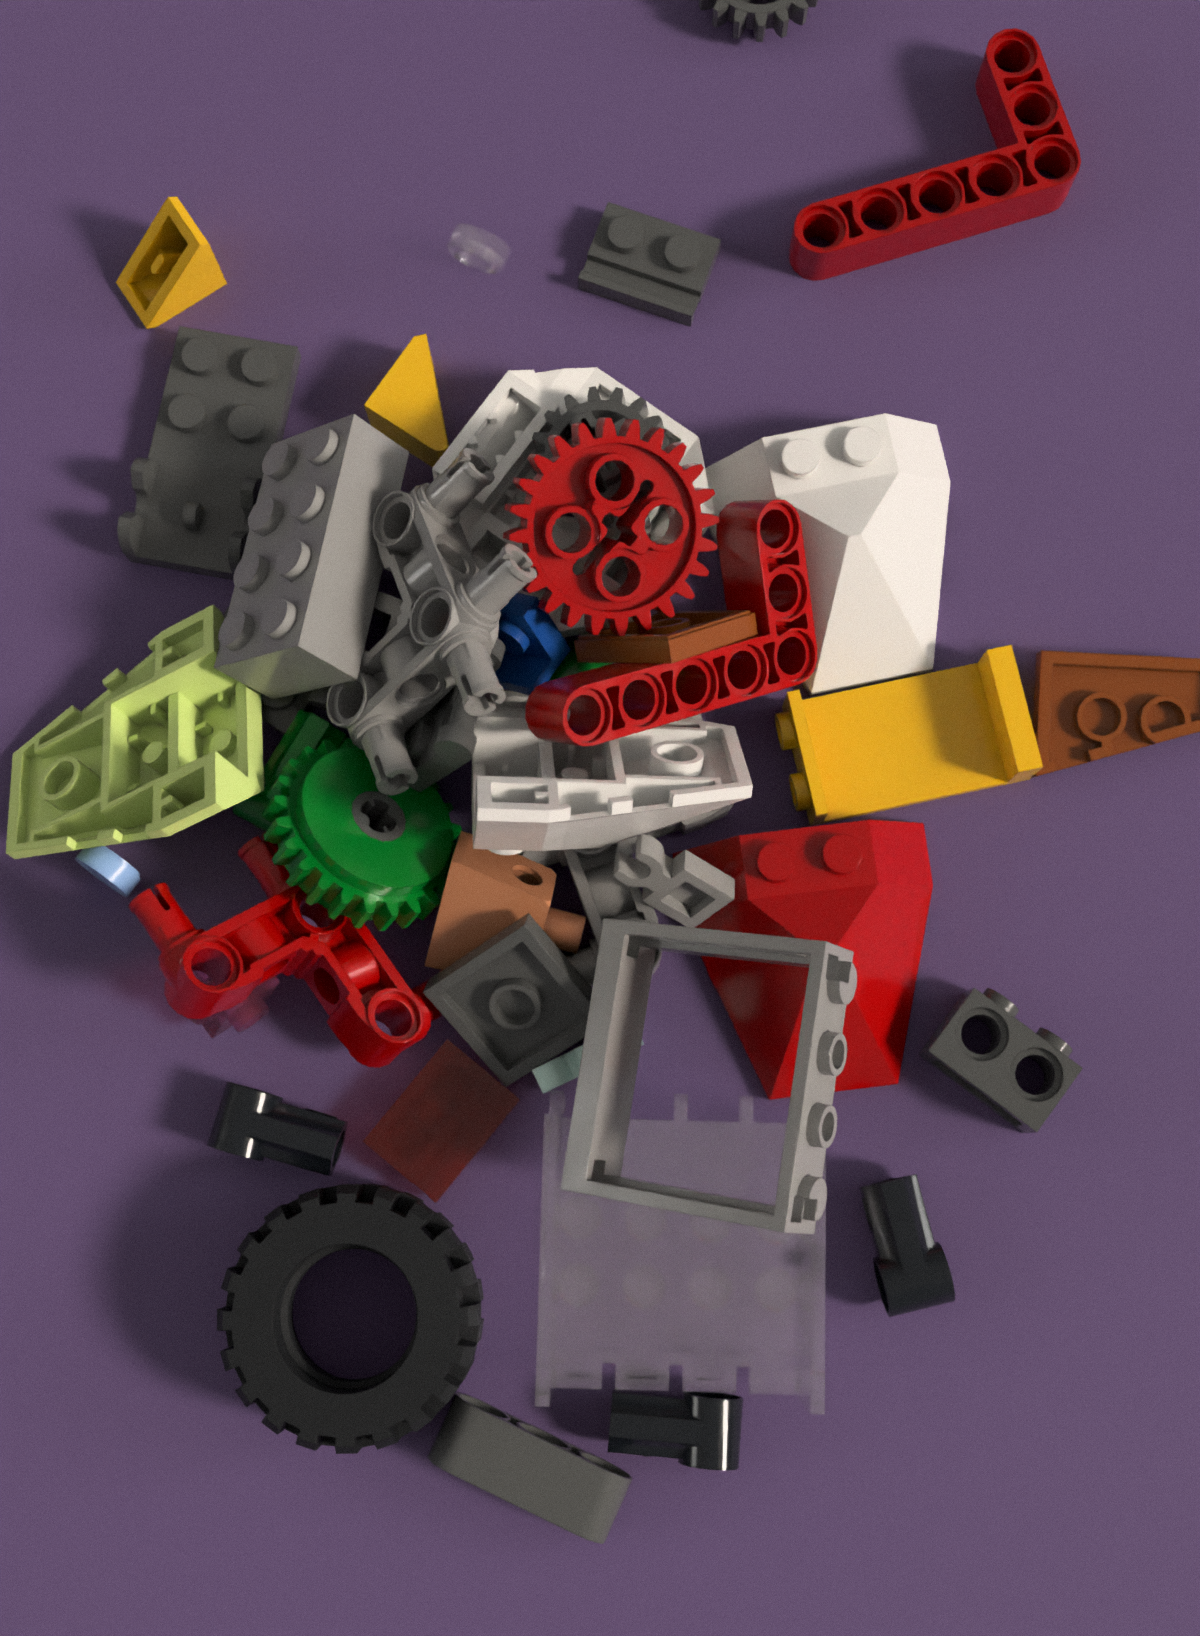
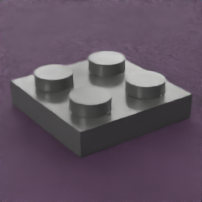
[423,913,592,1087]

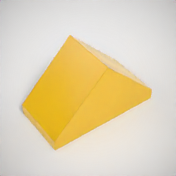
[116,197,227,329]
[364,334,449,467]

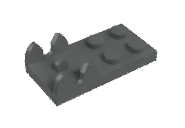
[117,326,301,580]

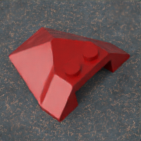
[672,820,933,1100]

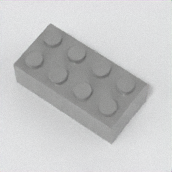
[214,414,409,699]

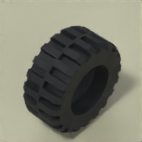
[217,1183,484,1454]

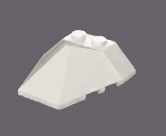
[705,413,950,696]
[471,691,753,855]

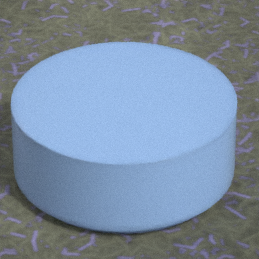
[75,846,141,897]

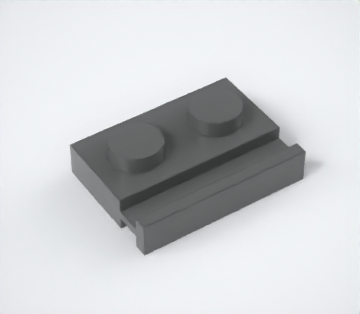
[578,202,721,327]

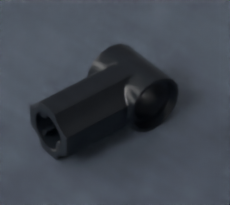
[207,1081,348,1176]
[859,1174,955,1317]
[608,1390,743,1470]

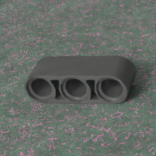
[427,1393,633,1544]

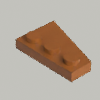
[1032,650,1200,778]

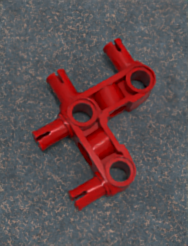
[128,832,443,1068]

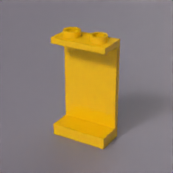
[775,645,1043,826]

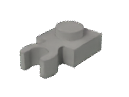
[614,834,735,928]

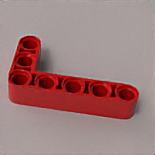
[789,28,1081,281]
[525,500,817,746]

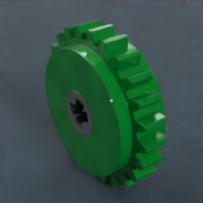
[262,738,462,931]

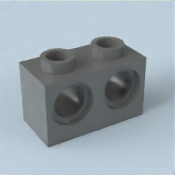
[918,988,1083,1133]

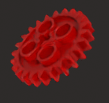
[503,417,719,636]

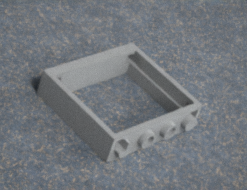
[560,918,857,1234]

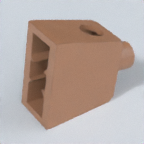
[424,831,586,970]

